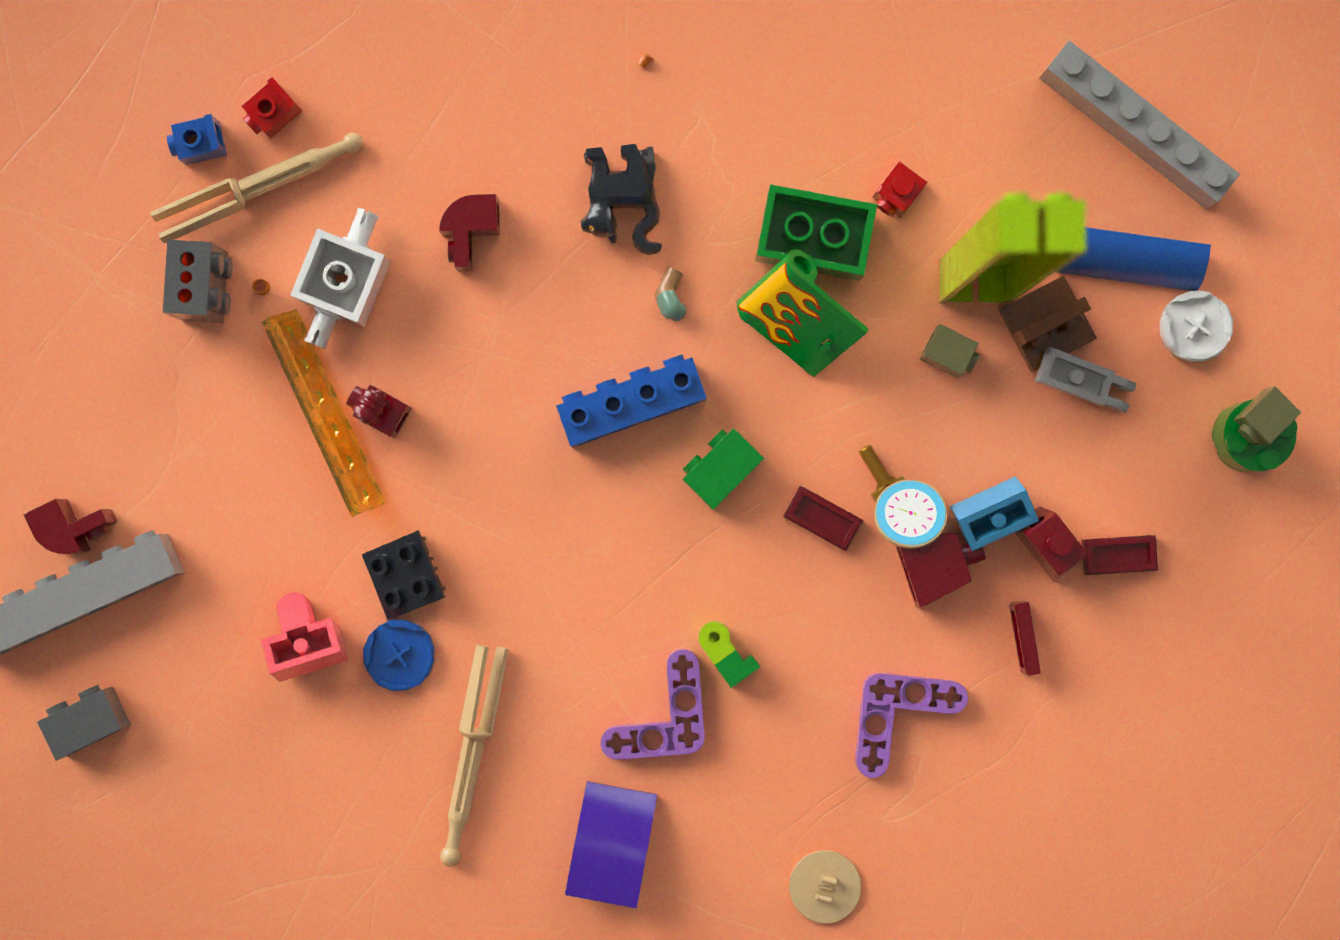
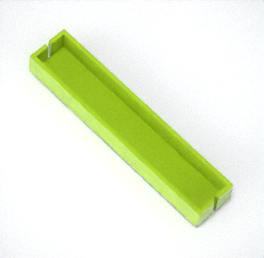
[939,193,1086,303]

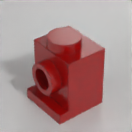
[241,77,302,139]

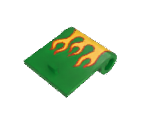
[737,249,869,377]

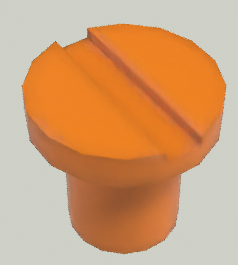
[637,51,654,68]

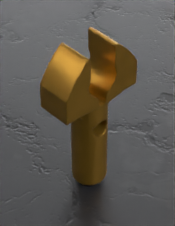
[859,445,905,502]

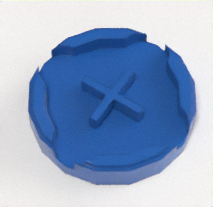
[363,619,435,691]

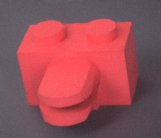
[261,592,348,682]

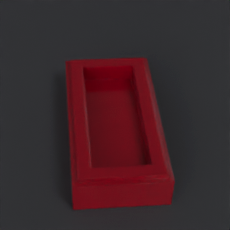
[783,485,863,551]
[1082,535,1158,575]
[1009,601,1041,676]

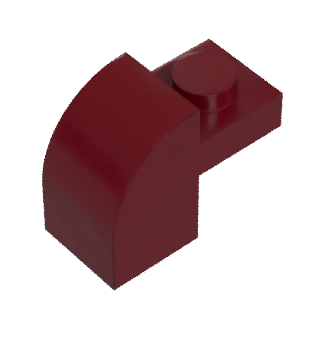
[439,194,500,272]
[23,499,117,554]

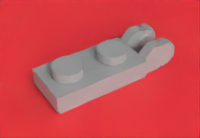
[1035,347,1136,413]

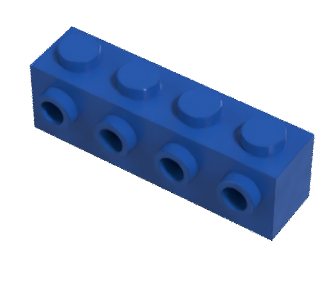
[556,354,707,448]

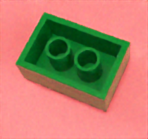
[755,184,877,281]

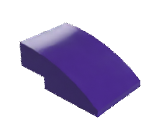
[565,781,657,909]

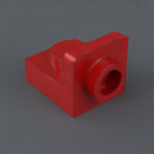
[873,161,928,218]

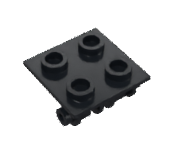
[362,530,446,620]

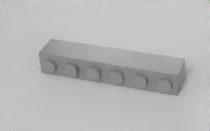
[1039,40,1240,209]
[0,530,185,655]

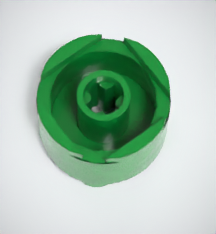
[1212,399,1298,472]

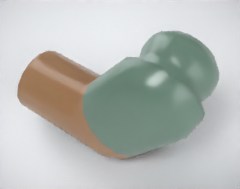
[655,267,686,321]

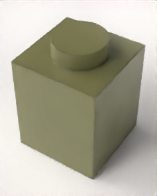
[920,324,980,378]
[1233,386,1302,445]

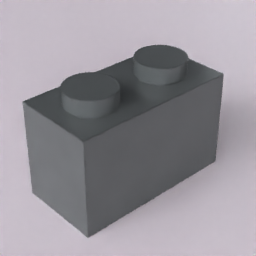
[37,685,131,761]

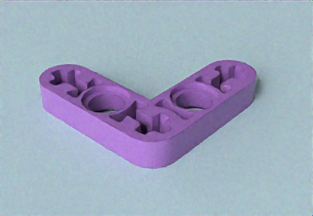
[600,648,705,760]
[855,672,968,778]

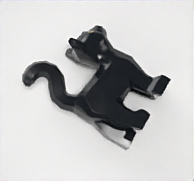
[581,144,662,255]

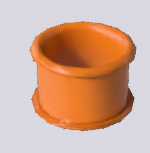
[252,278,270,295]

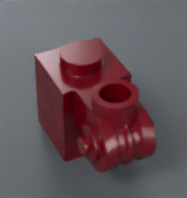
[346,385,412,438]

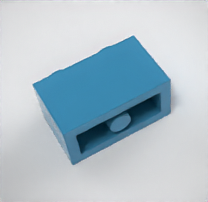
[950,476,1039,551]

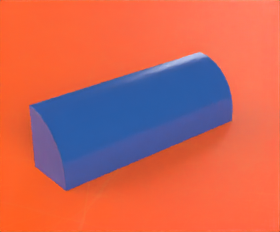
[1057,227,1211,291]

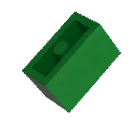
[682,428,764,510]

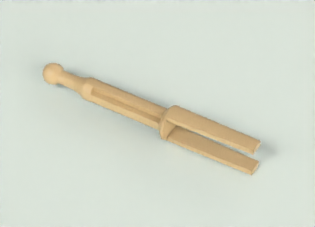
[150,132,363,244]
[440,644,509,867]

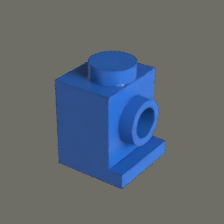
[167,114,227,165]

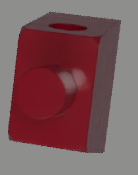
[1015,506,1087,582]
[895,533,986,608]

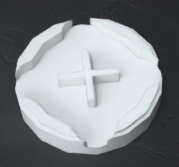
[1160,291,1233,362]

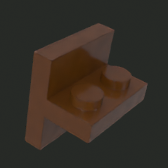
[998,276,1097,372]

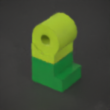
[699,621,760,688]

